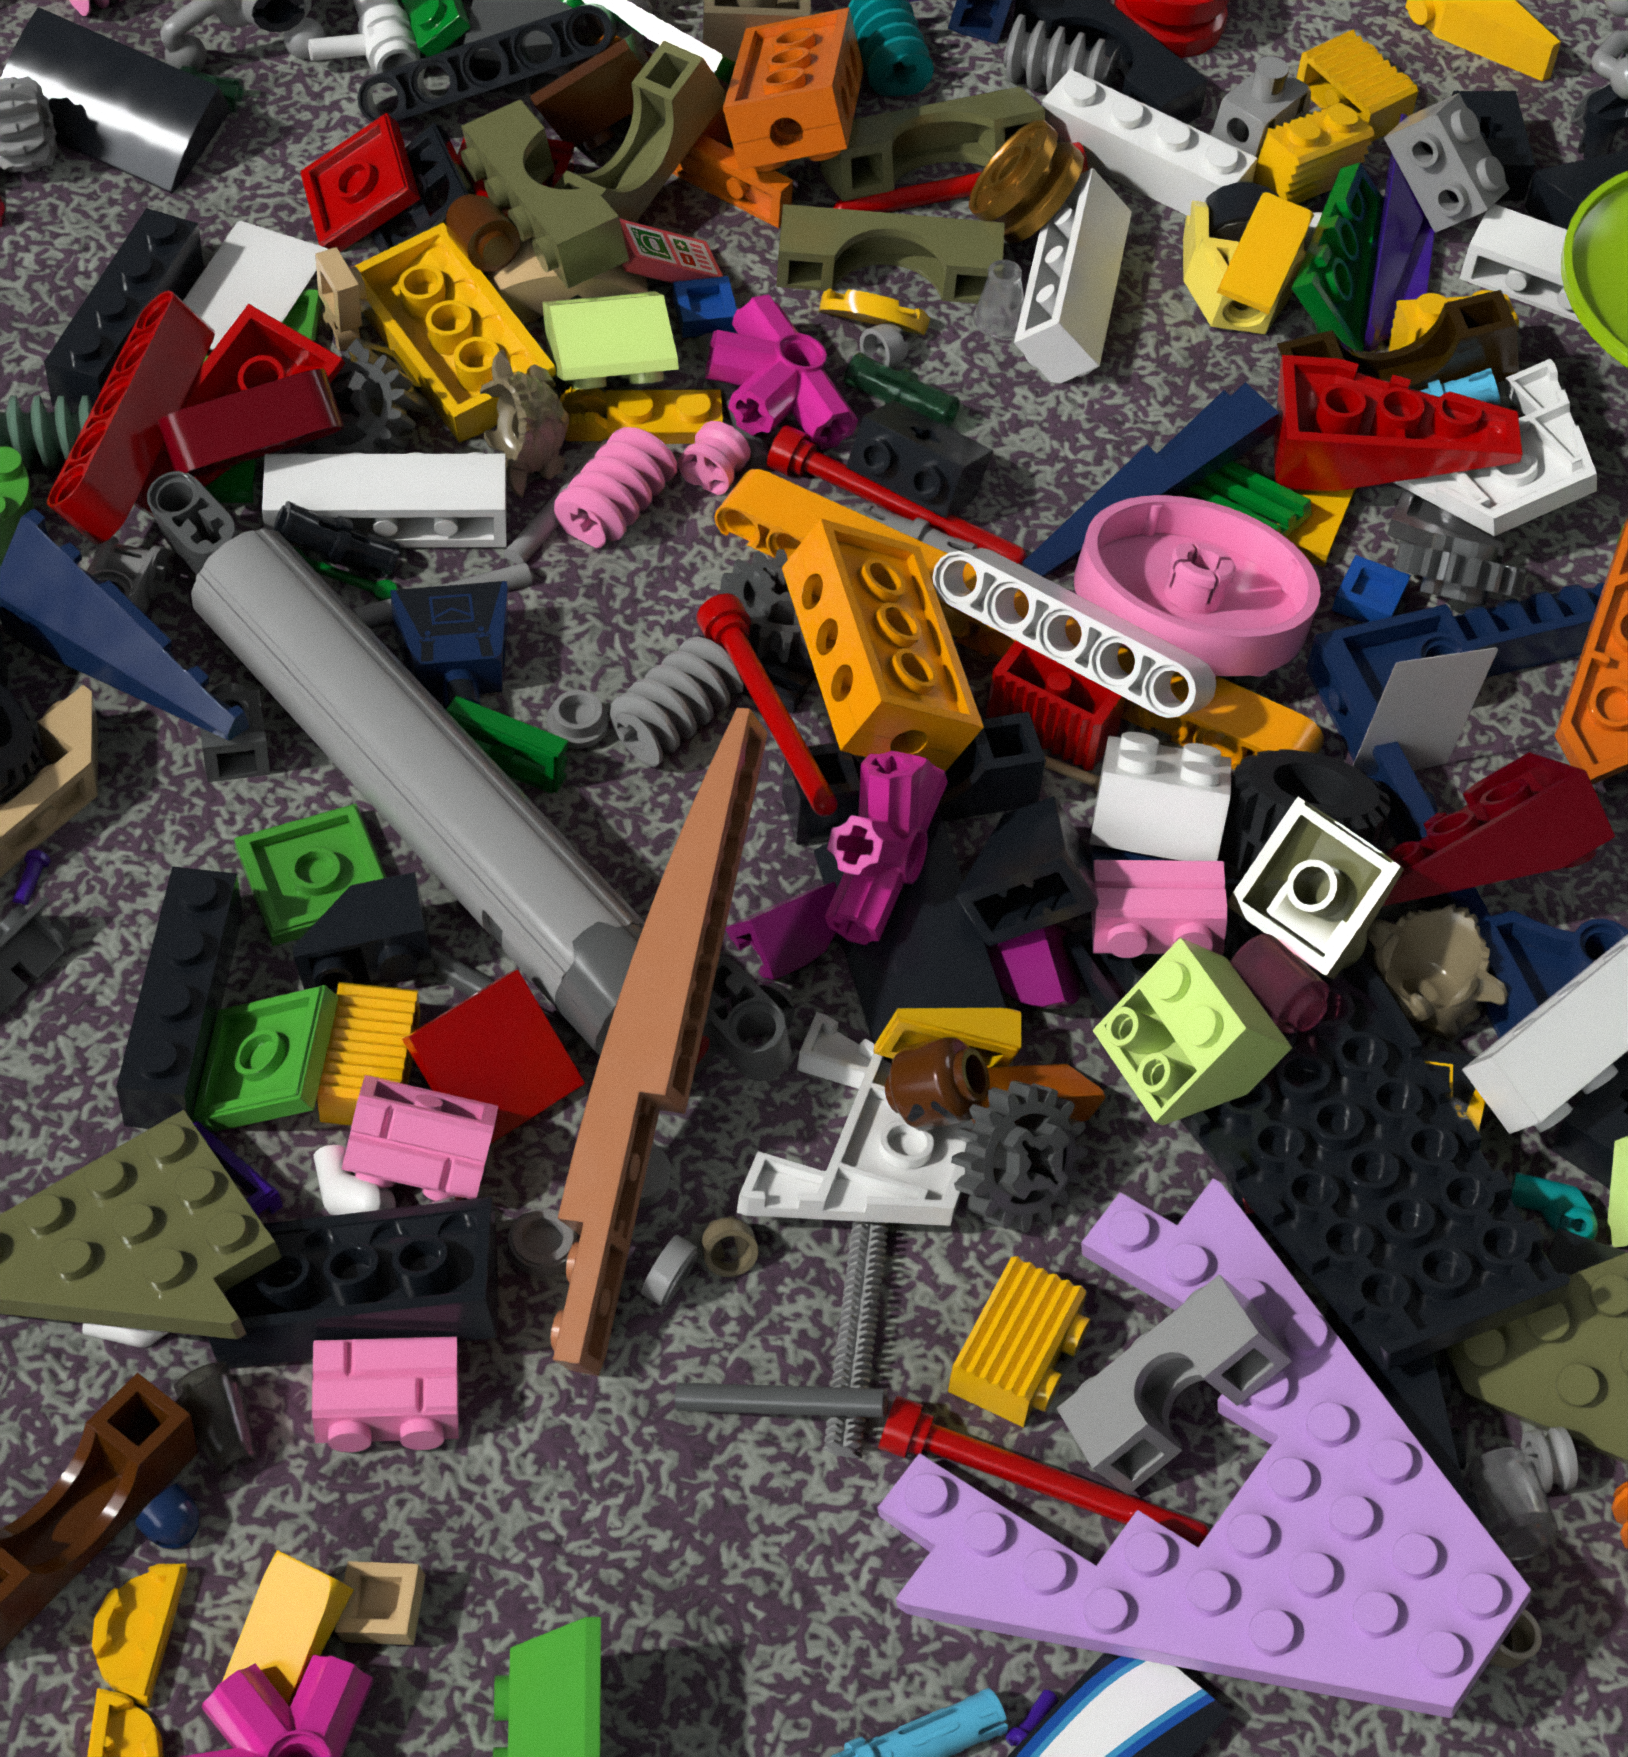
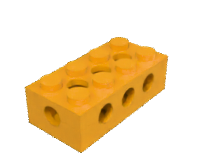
[782,518,984,772]

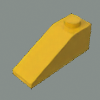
[1405,0,1561,81]

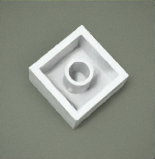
[1089,732,1231,861]

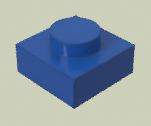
[673,276,737,338]
[1332,555,1411,623]

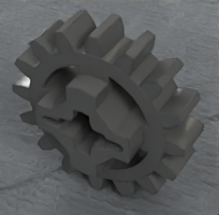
[300,349,418,454]
[1393,533,1527,605]
[718,549,811,663]
[951,1080,1088,1231]

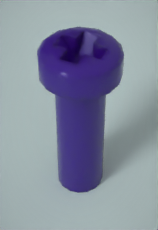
[12,849,51,905]
[1005,1690,1059,1746]

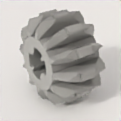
[0,76,58,173]

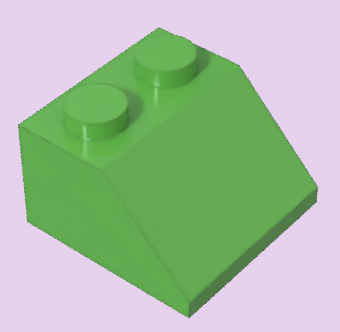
[493,1617,601,1757]

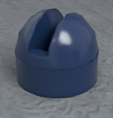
[135,1483,199,1549]

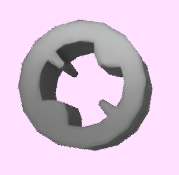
[1521,1426,1578,1495]

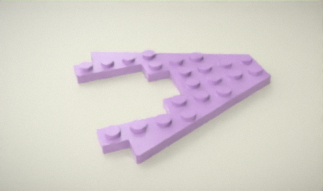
[877,1179,1531,1718]

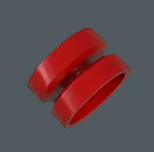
[1114,0,1230,58]

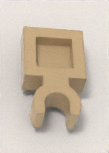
[315,247,367,351]
[317,1561,426,1645]

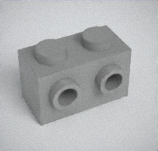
[1384,93,1510,233]

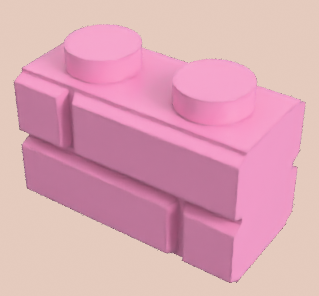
[1091,860,1227,958]
[342,1075,498,1201]
[312,1337,459,1452]

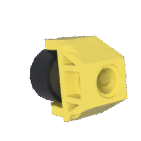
[1183,182,1306,334]

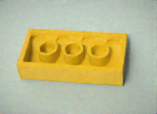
[350,222,556,443]

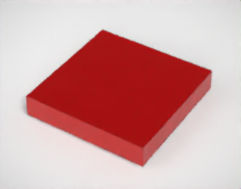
[300,113,420,252]
[402,969,585,1144]

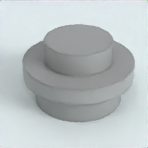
[547,690,608,749]

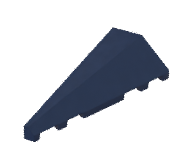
[1023,382,1280,578]
[0,509,249,741]

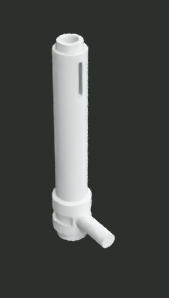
[308,0,421,74]

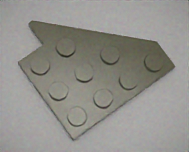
[0,1110,282,1340]
[1441,1252,1628,1465]

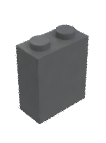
[464,0,584,100]

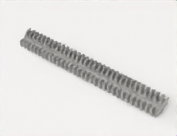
[823,1221,889,1459]

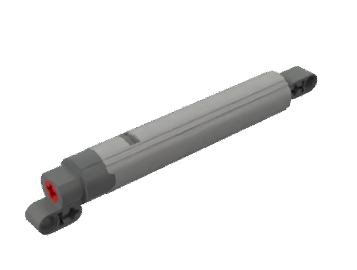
[147,471,792,1081]

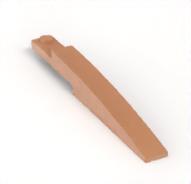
[551,707,768,1376]

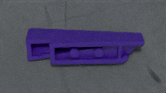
[1363,113,1435,352]

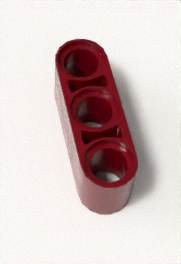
[158,369,345,477]

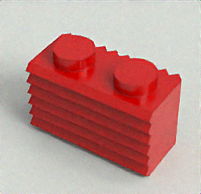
[986,640,1126,771]

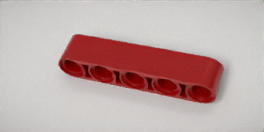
[47,290,215,545]

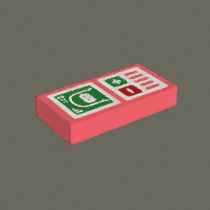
[620,219,723,283]

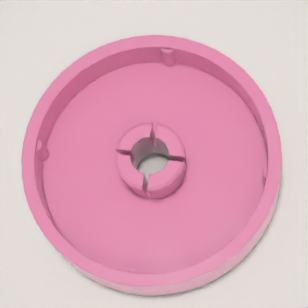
[1074,495,1320,677]

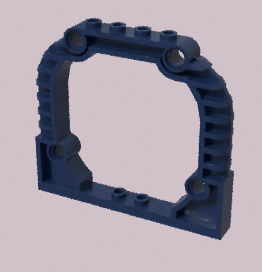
[1306,582,1628,1039]

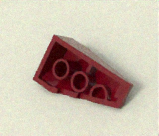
[1383,752,1615,906]

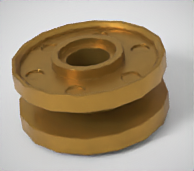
[968,120,1084,243]

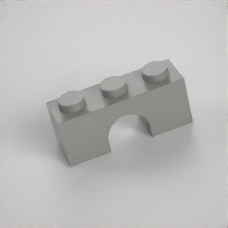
[1057,1274,1292,1495]

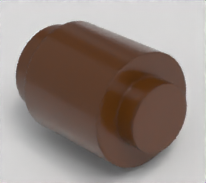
[446,194,520,272]

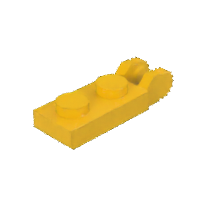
[560,386,723,444]

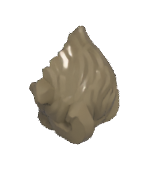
[480,349,569,498]
[1366,903,1508,1042]

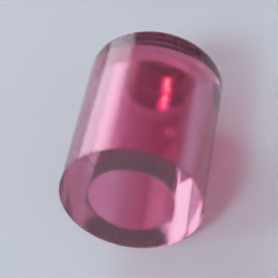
[1230,933,1329,1034]

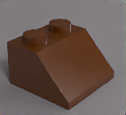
[529,32,649,152]

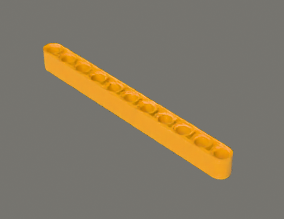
[714,469,1324,770]

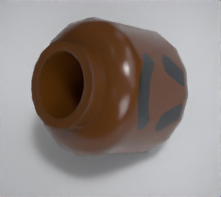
[885,1037,990,1131]

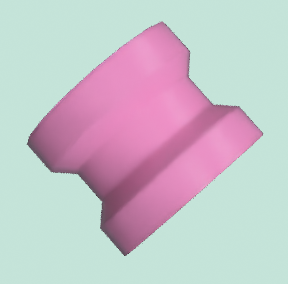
[678,421,751,495]

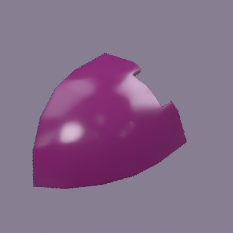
[725,881,837,980]
[984,924,1080,1009]

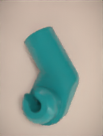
[1511,1172,1598,1240]

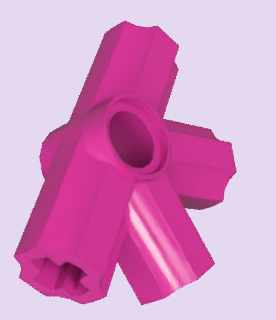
[705,294,858,450]
[825,750,948,946]
[180,1654,373,1757]

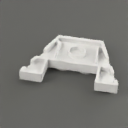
[1393,359,1597,536]
[737,1012,974,1226]

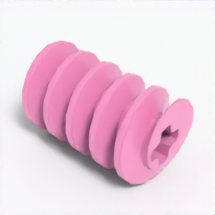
[554,427,677,549]

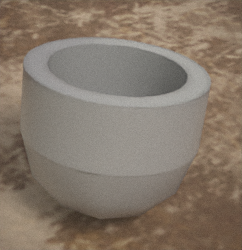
[860,323,910,372]

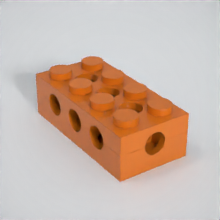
[723,7,864,172]

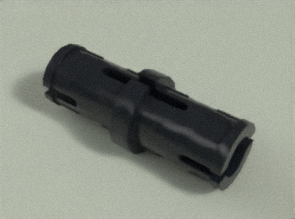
[273,501,400,579]

